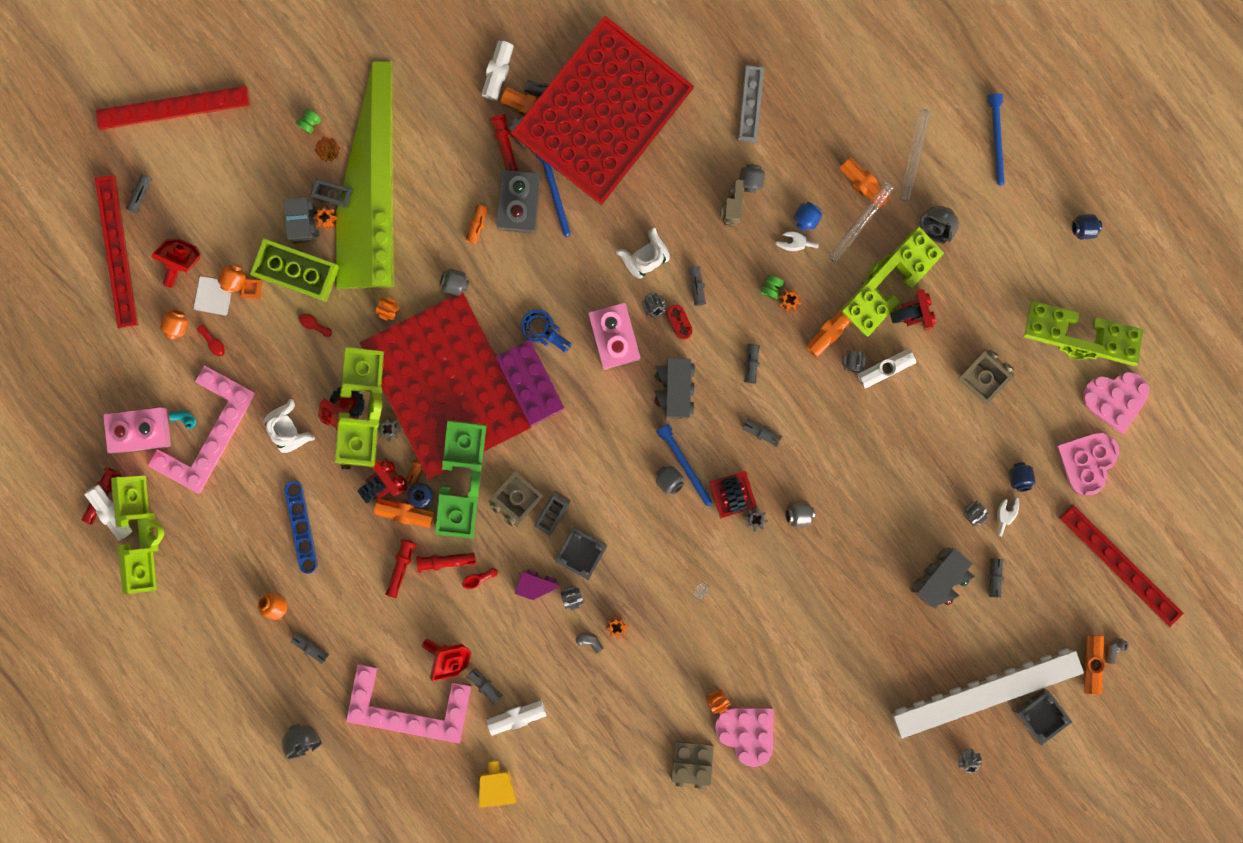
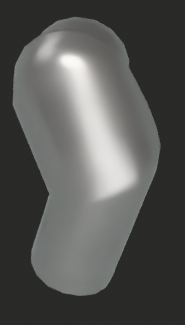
[575,632,604,653]
[1105,639,1129,664]

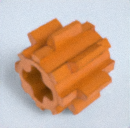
[313,206,338,231]
[778,289,802,312]
[375,296,400,321]
[605,615,629,640]
[706,689,731,714]

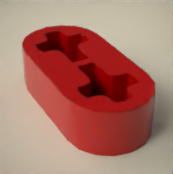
[667,305,693,340]

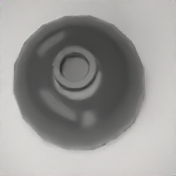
[919,206,959,244]
[281,724,322,760]

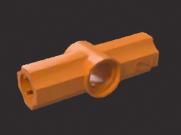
[500,87,538,116]
[839,157,891,209]
[805,308,851,357]
[374,499,434,528]
[1083,635,1105,695]

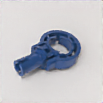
[521,309,572,353]

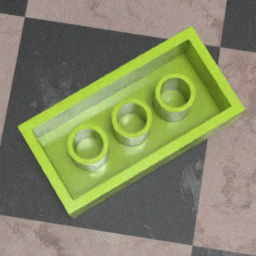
[250,238,340,303]

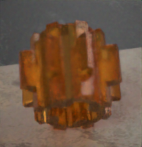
[314,137,340,162]

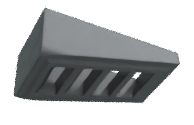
[310,178,353,207]
[534,491,571,535]

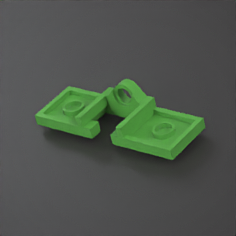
[435,420,487,538]

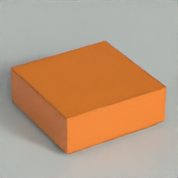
[240,278,262,299]

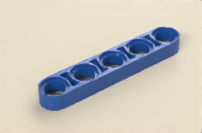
[285,481,318,574]

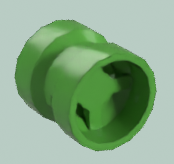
[296,108,322,135]
[760,275,784,300]

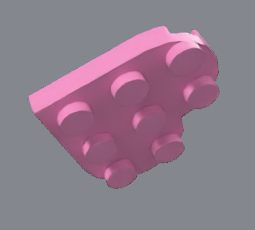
[1082,372,1150,434]
[1056,433,1120,495]
[715,708,773,767]

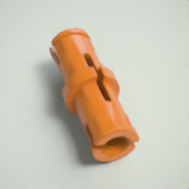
[465,204,488,244]
[406,458,423,484]

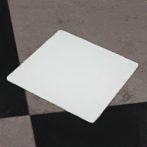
[194,276,231,316]

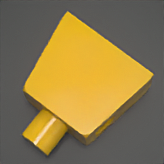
[479,760,517,808]

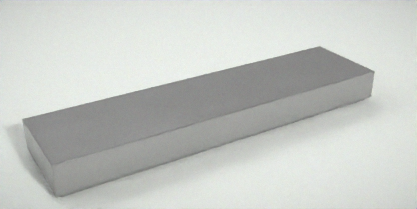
[738,65,764,143]

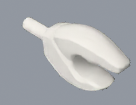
[776,231,819,251]
[997,497,1019,537]

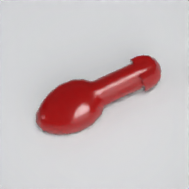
[298,313,332,337]
[197,325,225,356]
[462,568,498,589]

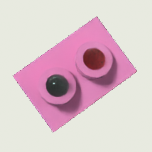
[588,303,641,370]
[103,408,171,454]

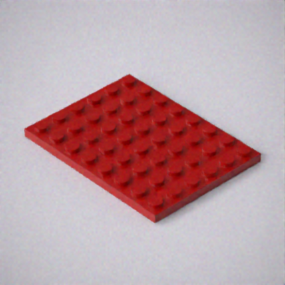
[511,16,695,206]
[359,292,532,480]

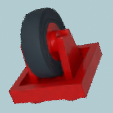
[890,289,936,331]

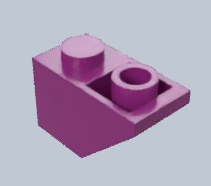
[515,569,559,600]

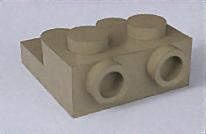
[720,180,744,227]
[958,349,1014,404]
[488,471,544,527]
[671,741,714,789]

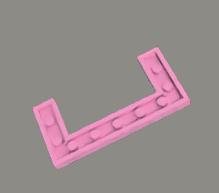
[148,365,256,494]
[346,664,471,744]

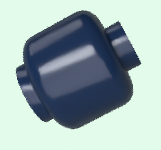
[1072,214,1102,240]
[1008,462,1036,492]
[407,483,433,508]

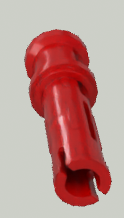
[489,114,518,171]
[81,467,121,525]
[385,539,417,598]
[417,552,476,573]

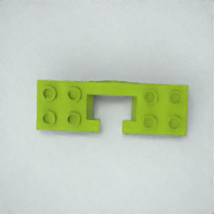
[840,226,944,337]
[1024,301,1143,366]
[334,347,384,467]
[111,476,164,594]

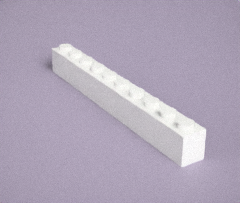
[891,648,1084,738]

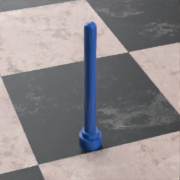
[987,94,1004,186]
[536,155,571,237]
[656,423,712,506]

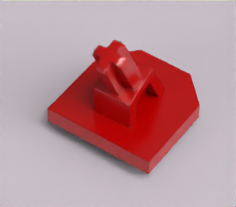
[152,239,201,288]
[422,639,472,682]

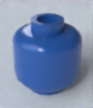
[794,202,822,231]

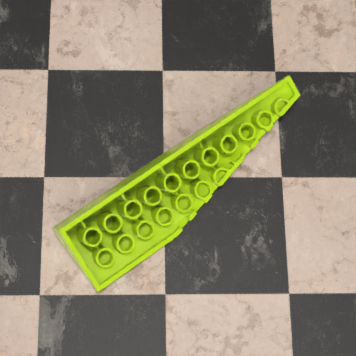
[336,61,394,289]

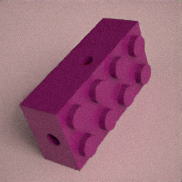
[496,340,565,426]

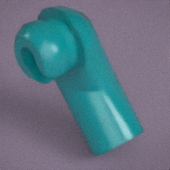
[169,410,196,429]

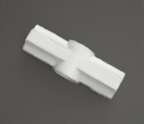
[481,41,514,101]
[857,348,916,389]
[84,484,132,541]
[486,700,547,735]

